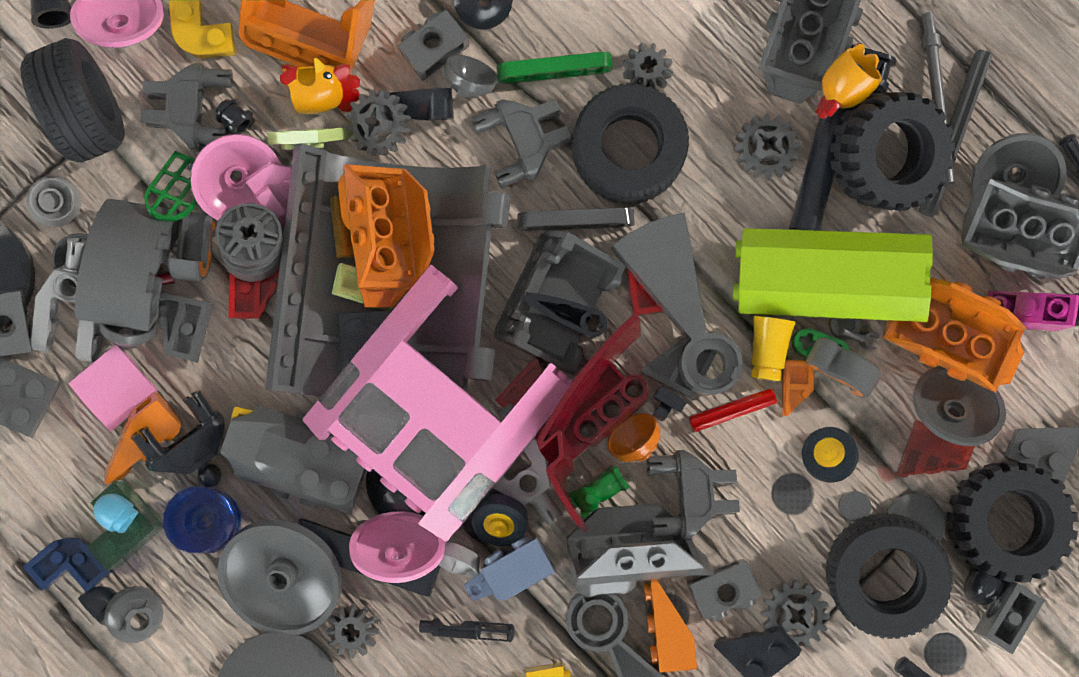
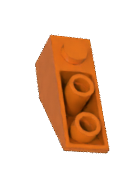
[105,391,181,485]
[643,579,697,673]

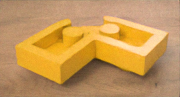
[169,0,236,58]

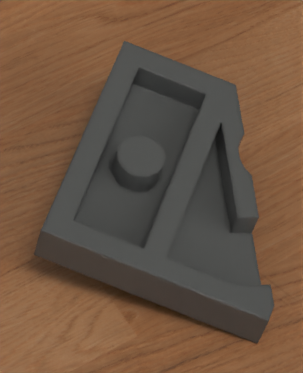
[159,292,213,363]

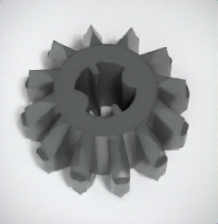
[622,43,673,89]
[326,604,380,659]

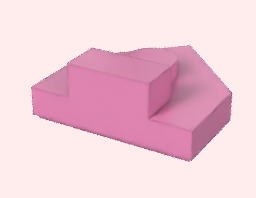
[245,162,292,229]

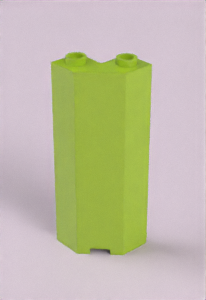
[733,228,933,322]

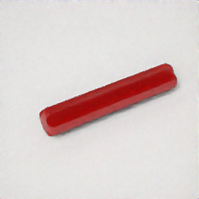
[689,389,777,432]

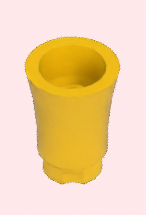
[751,316,796,381]

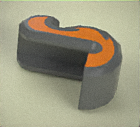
[167,212,216,282]
[806,337,881,398]

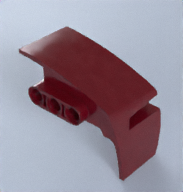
[537,313,649,533]

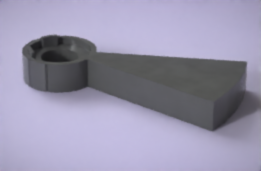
[611,212,743,395]
[565,593,666,677]

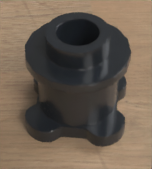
[216,99,255,134]

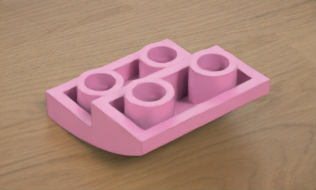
[69,345,158,432]

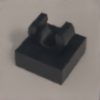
[652,386,687,422]

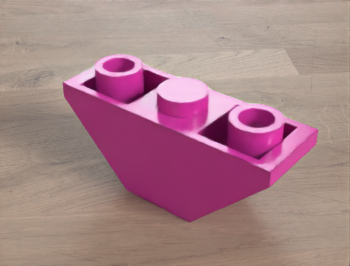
[988,290,1079,331]

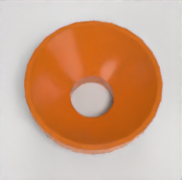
[607,413,661,462]

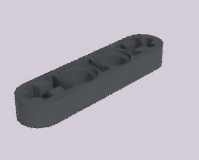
[517,208,635,231]

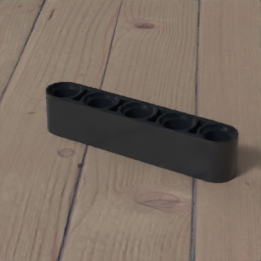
[297,518,441,597]

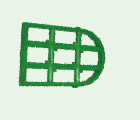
[144,151,197,222]

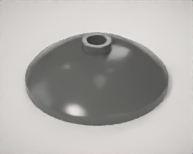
[972,133,1066,196]
[913,366,1006,446]

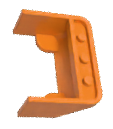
[238,0,375,74]

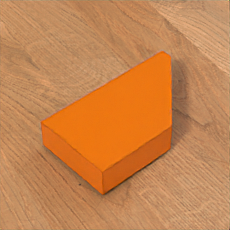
[782,360,814,416]

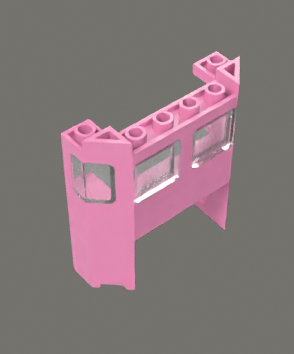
[302,265,573,542]

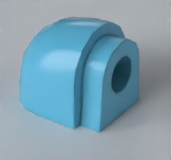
[93,493,139,533]

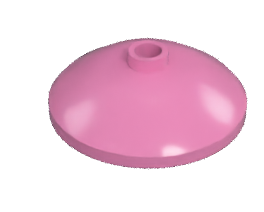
[70,0,164,48]
[191,134,281,221]
[349,511,445,583]

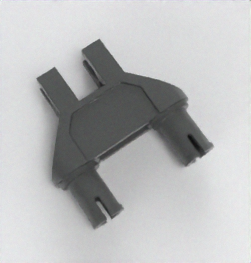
[140,63,233,150]
[470,99,571,189]
[646,450,740,540]

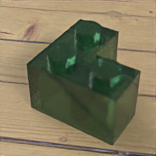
[87,481,165,571]

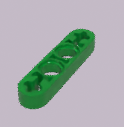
[496,52,613,84]

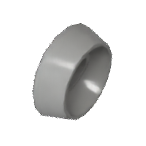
[26,175,81,227]
[438,541,480,577]

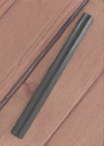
[919,49,992,217]

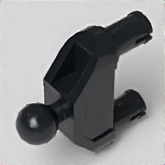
[130,390,225,487]

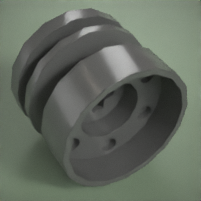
[215,203,283,282]

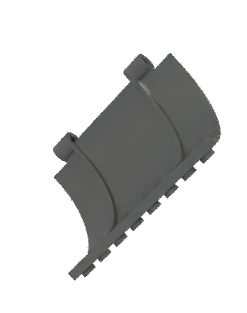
[265,144,511,401]

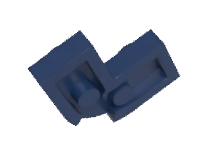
[23,538,113,592]

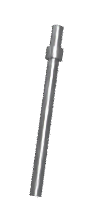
[922,12,955,186]

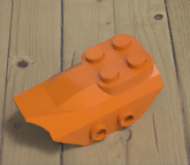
[338,164,435,308]
[883,277,1026,393]

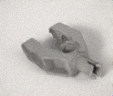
[31,238,103,363]
[485,403,564,525]

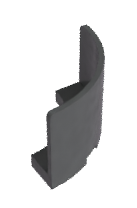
[75,199,179,331]

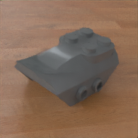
[758,0,863,104]
[961,179,1079,279]
[220,405,374,514]
[566,503,714,597]

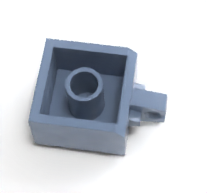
[464,534,555,601]

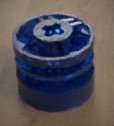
[163,487,242,553]

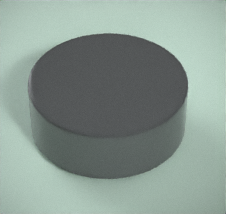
[829,318,861,340]
[838,491,871,522]

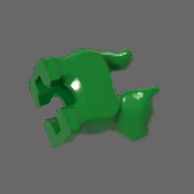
[568,465,629,517]

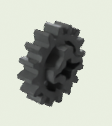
[346,90,411,156]
[734,113,801,180]
[760,580,830,648]

